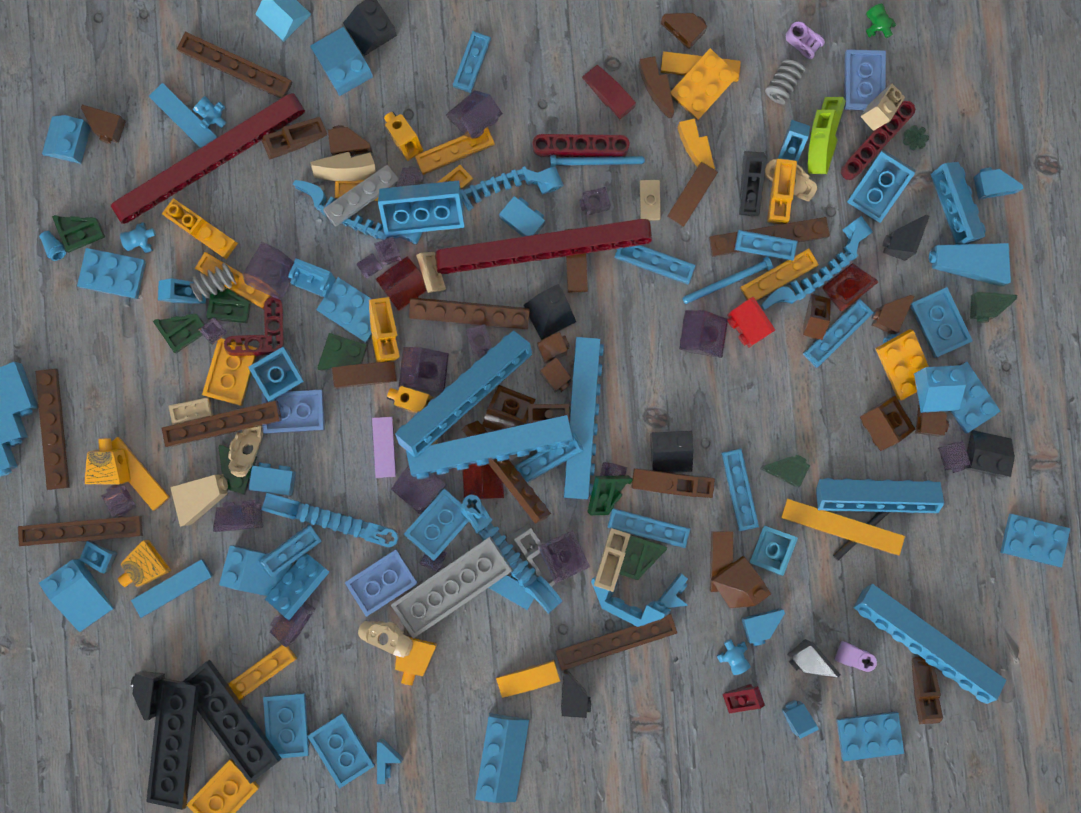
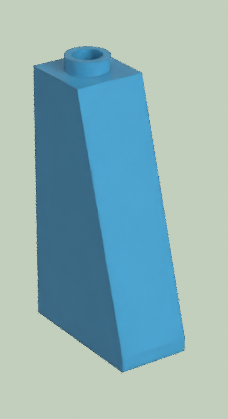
[929,243,1011,286]

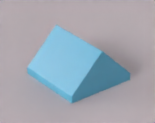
[256,0,311,42]
[750,526,798,576]

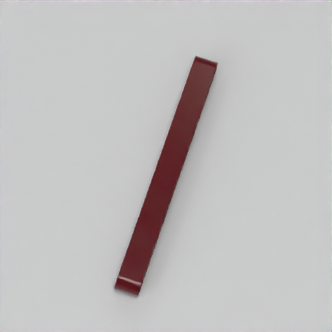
[111,93,305,224]
[436,219,652,274]

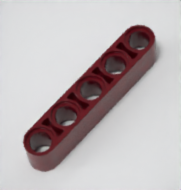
[841,101,916,180]
[533,134,630,157]

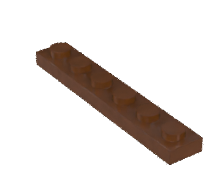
[177,32,293,98]
[709,217,830,257]
[409,297,530,329]
[35,369,70,490]
[162,401,282,448]
[462,420,551,524]
[18,516,143,546]
[555,613,677,671]

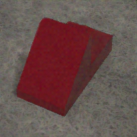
[722,684,765,714]

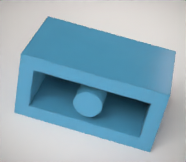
[499,196,545,237]
[249,463,296,496]

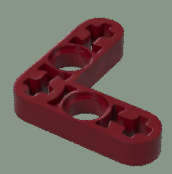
[224,297,284,356]

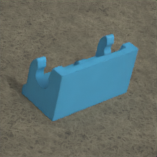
[288,258,336,298]

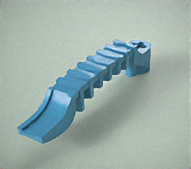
[461,166,564,211]
[293,180,423,244]
[760,216,873,311]
[261,493,399,547]
[461,495,562,614]

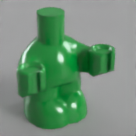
[866,3,896,38]

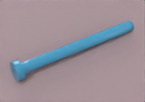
[550,155,645,168]
[682,256,773,304]

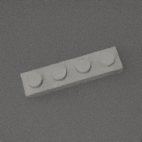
[323,165,399,227]

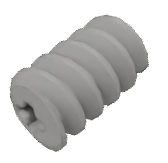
[765,59,806,105]
[190,263,237,302]

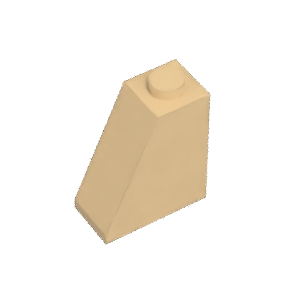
[170,474,228,527]

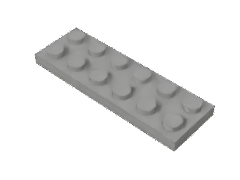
[391,536,513,639]

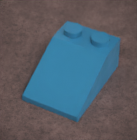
[310,27,373,96]
[847,149,916,223]
[219,545,292,596]
[39,559,114,632]

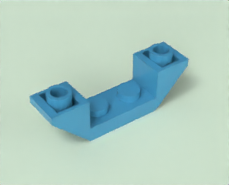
[591,576,671,627]

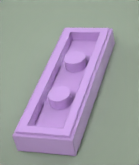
[372,417,396,478]

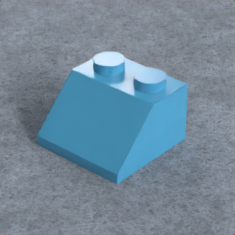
[42,115,91,164]
[248,347,304,402]
[914,365,966,413]

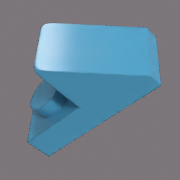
[79,541,117,573]
[658,573,688,608]
[377,739,404,784]

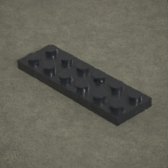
[182,660,282,784]
[146,678,200,810]

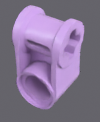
[786,22,825,59]
[834,641,877,672]

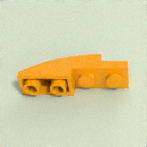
[162,198,238,259]

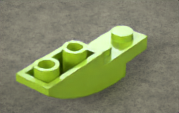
[808,97,846,174]

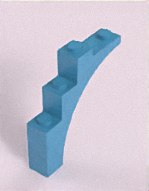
[0,362,39,476]

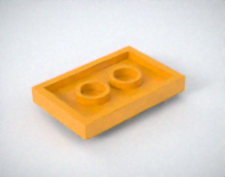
[671,48,739,120]
[875,329,929,401]
[202,338,258,406]
[187,758,260,813]

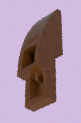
[631,468,715,498]

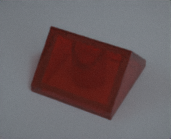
[375,256,427,311]
[822,263,878,311]
[463,463,504,499]

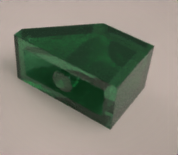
[970,292,1017,323]
[760,455,810,487]

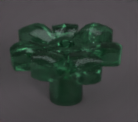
[903,125,929,151]

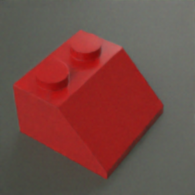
[727,297,775,348]

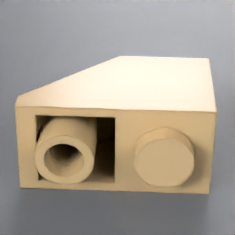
[861,83,905,131]

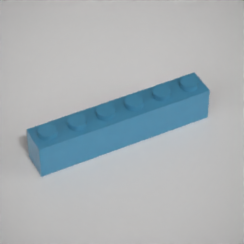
[816,478,944,513]

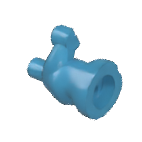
[193,96,227,129]
[120,222,156,253]
[717,639,751,675]

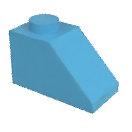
[777,120,810,163]
[974,167,1024,200]
[158,278,206,304]
[741,608,785,646]
[782,700,819,739]

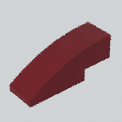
[582,65,636,119]

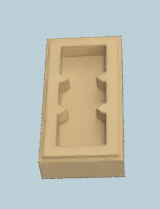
[640,180,661,221]
[416,252,446,293]
[169,397,213,425]

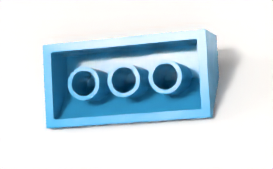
[931,162,986,245]
[378,181,465,236]
[475,713,529,803]

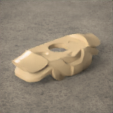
[765,159,817,202]
[228,425,263,477]
[358,621,413,657]

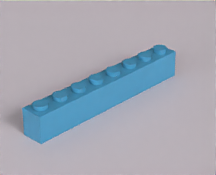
[395,330,532,458]
[564,337,604,500]
[406,415,573,479]
[853,584,1006,704]

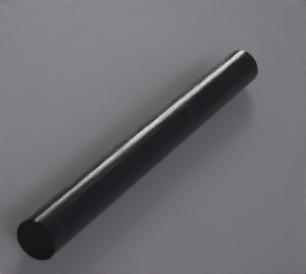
[833,512,890,561]

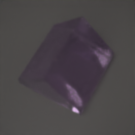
[357,254,383,279]
[199,317,227,345]

